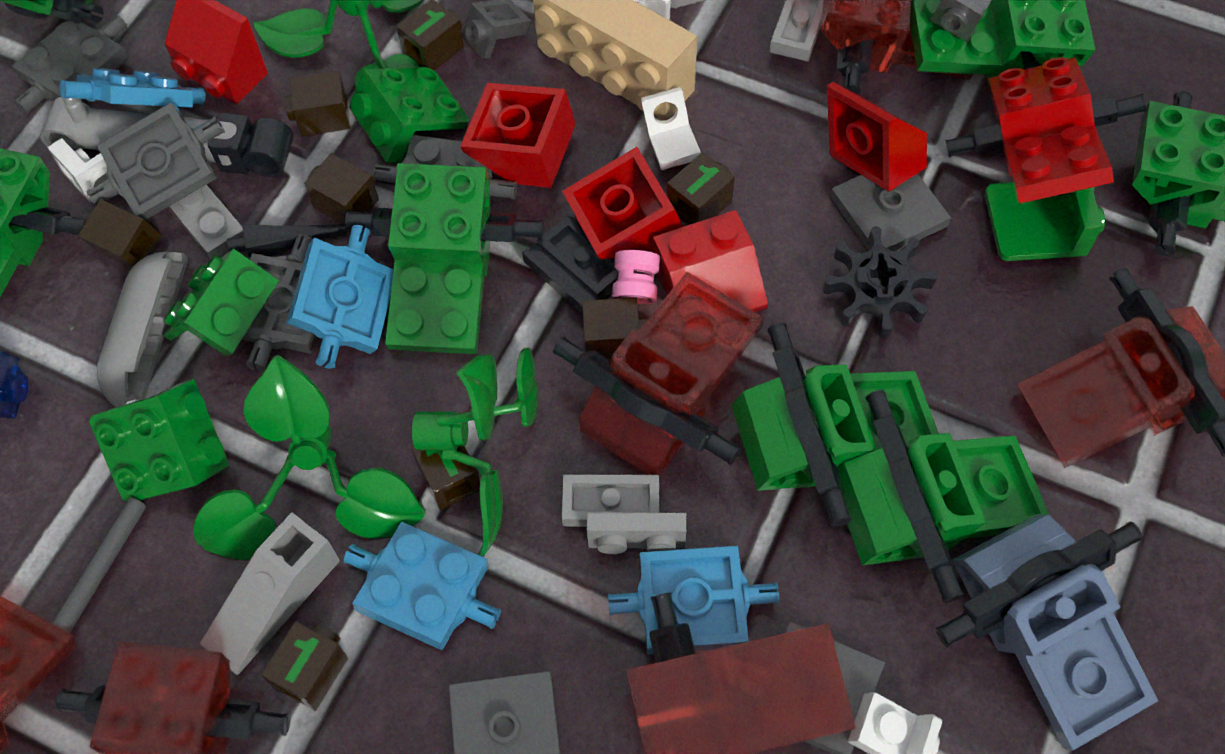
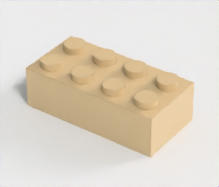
[533,0,697,121]

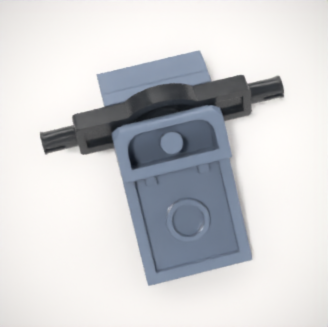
[936,514,1158,751]

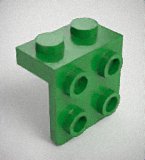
[349,67,469,163]
[985,183,1105,261]
[162,249,279,356]
[90,379,230,502]

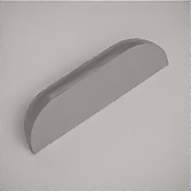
[97,251,189,407]

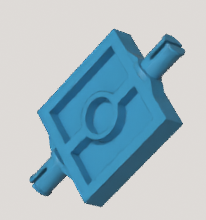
[59,68,205,107]
[286,225,394,369]
[344,521,501,650]
[608,546,779,655]

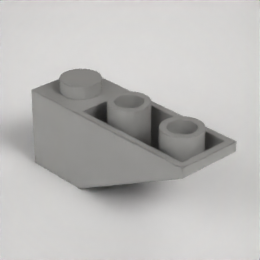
[200,512,340,676]

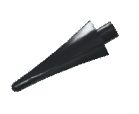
[227,224,348,260]

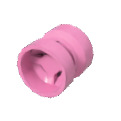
[612,250,660,304]

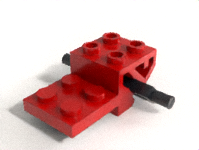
[945,57,1147,203]

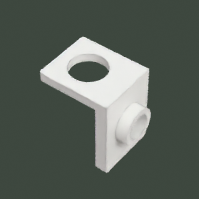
[641,87,701,170]

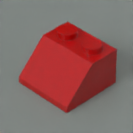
[164,0,268,105]
[827,82,927,192]
[460,83,576,188]
[562,147,684,259]
[653,210,768,336]

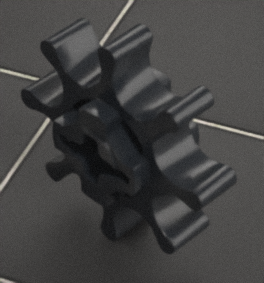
[822,226,938,339]

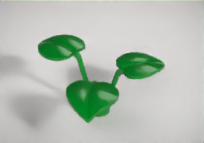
[254,0,424,88]
[412,348,538,556]
[193,355,426,560]

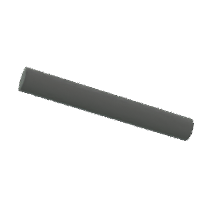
[51,497,147,635]

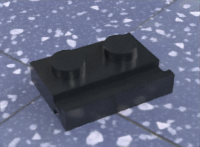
[522,215,619,315]

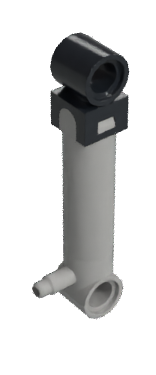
[40,97,294,177]

